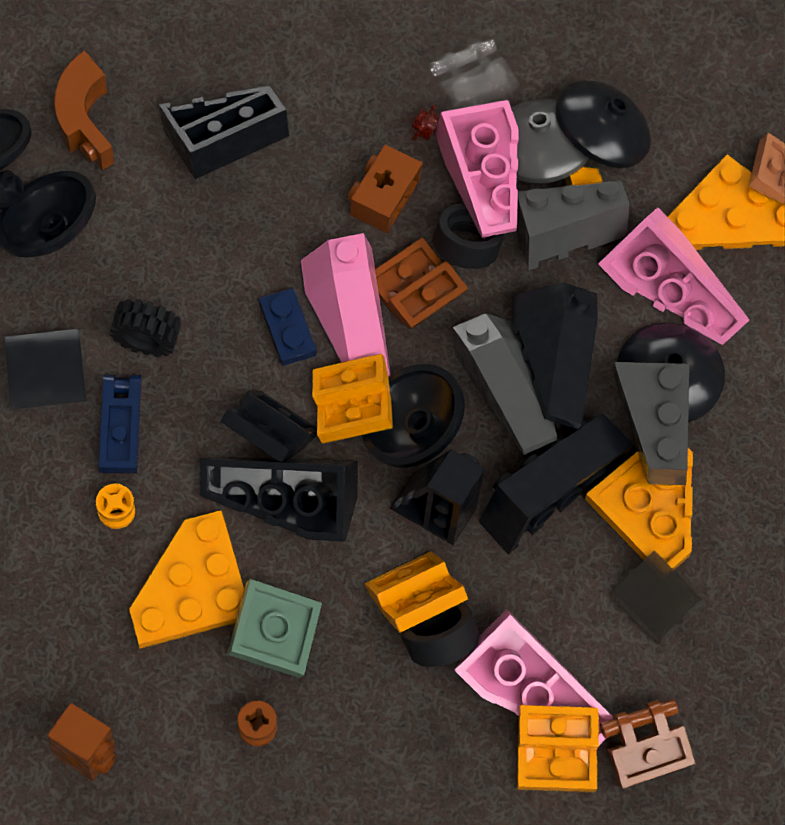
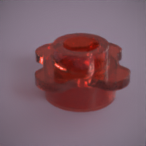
[412,104,440,141]

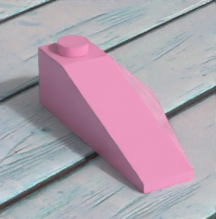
[598,208,749,345]
[454,609,613,746]

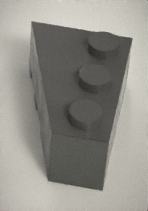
[516,181,629,271]
[614,362,689,485]

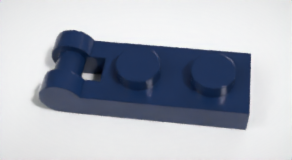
[98,375,142,473]

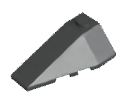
[453,313,557,455]

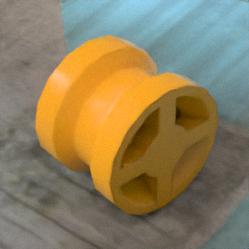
[96,484,135,529]

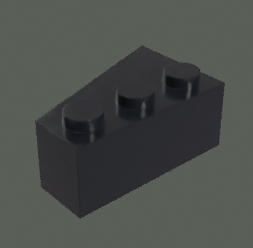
[159,86,289,179]
[389,449,485,545]

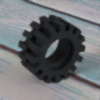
[109,299,182,357]

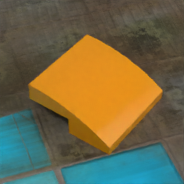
[312,353,393,444]
[364,551,468,633]
[517,705,599,792]

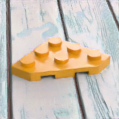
[668,155,785,250]
[585,448,693,580]
[129,510,244,648]

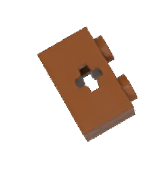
[348,145,423,234]
[47,703,117,781]

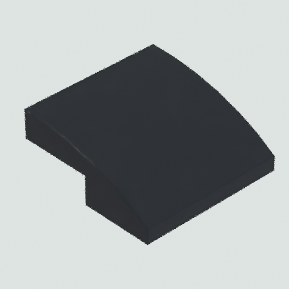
[5,329,87,410]
[220,390,317,463]

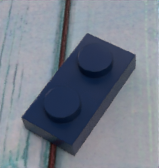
[259,288,317,366]

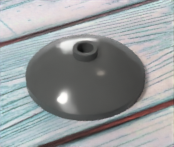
[511,99,589,183]

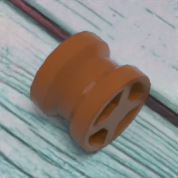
[238,701,277,747]

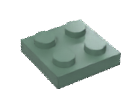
[227,579,322,678]

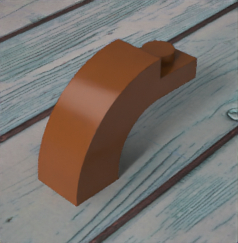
[55,51,114,170]

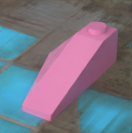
[435,100,519,238]
[301,233,391,377]

